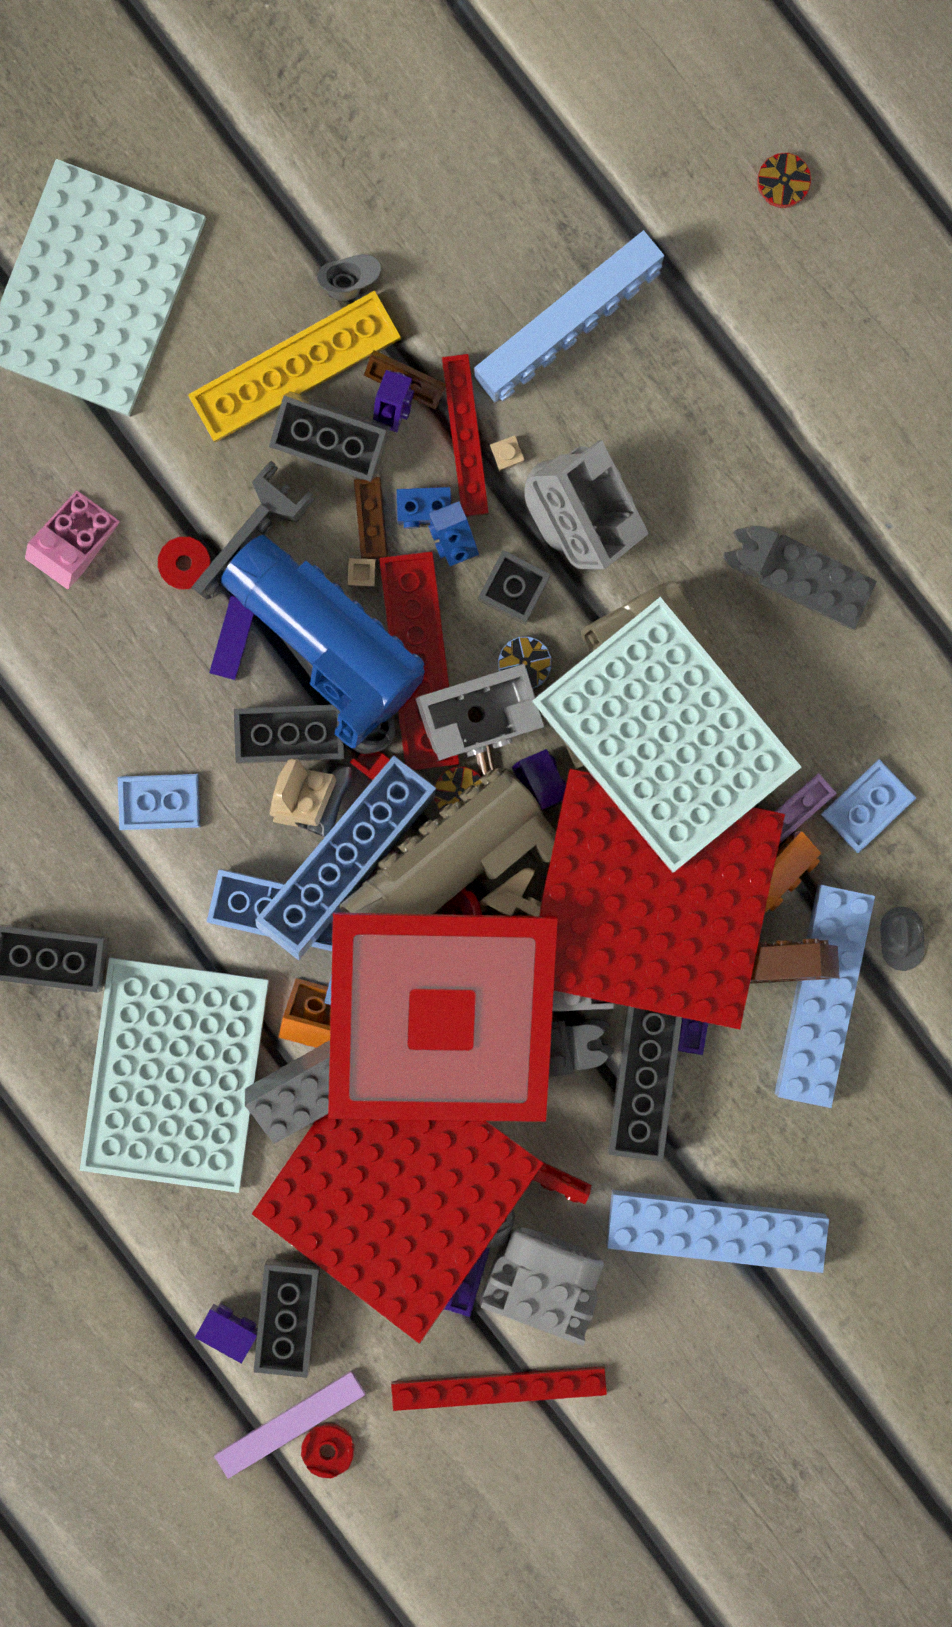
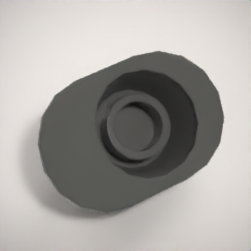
[317,254,381,301]
[880,906,925,971]

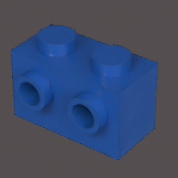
[396,487,451,529]
[428,501,479,566]

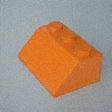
[765,831,821,912]
[279,978,331,1048]

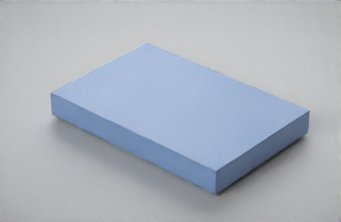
[820,759,916,853]
[118,774,201,830]

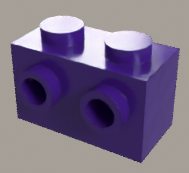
[373,370,414,432]
[511,749,566,812]
[194,1304,258,1364]

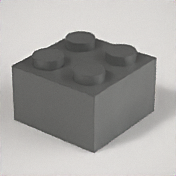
[478,550,551,625]

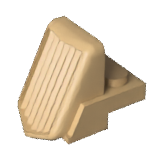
[270,758,337,827]
[479,868,541,916]

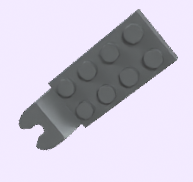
[191,461,315,600]
[723,526,877,630]
[549,1019,615,1078]

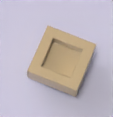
[490,435,524,471]
[347,558,376,587]

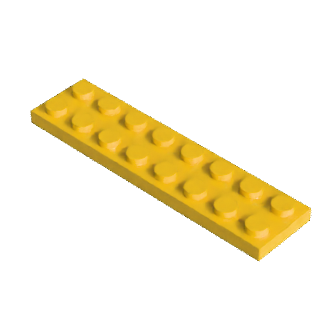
[188,290,401,443]

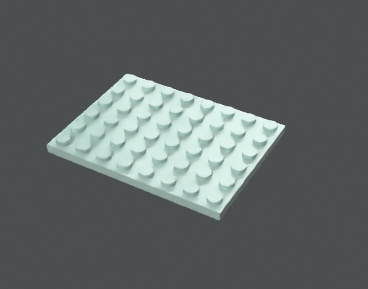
[0,159,206,417]
[532,597,801,873]
[79,958,269,1193]

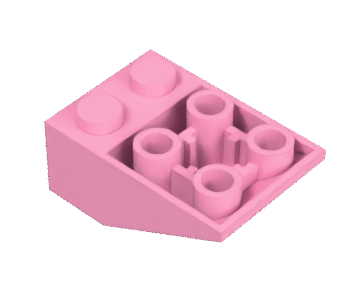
[25,490,120,589]

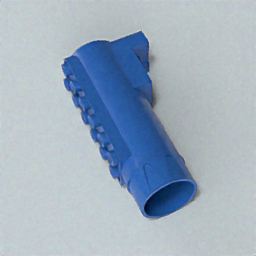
[221,535,425,748]

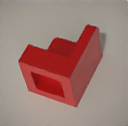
[350,751,390,780]

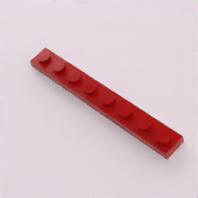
[391,1366,607,1411]

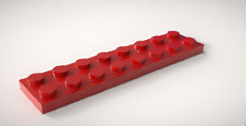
[379,551,459,770]

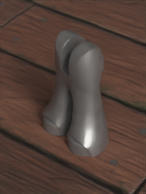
[298,760,353,837]

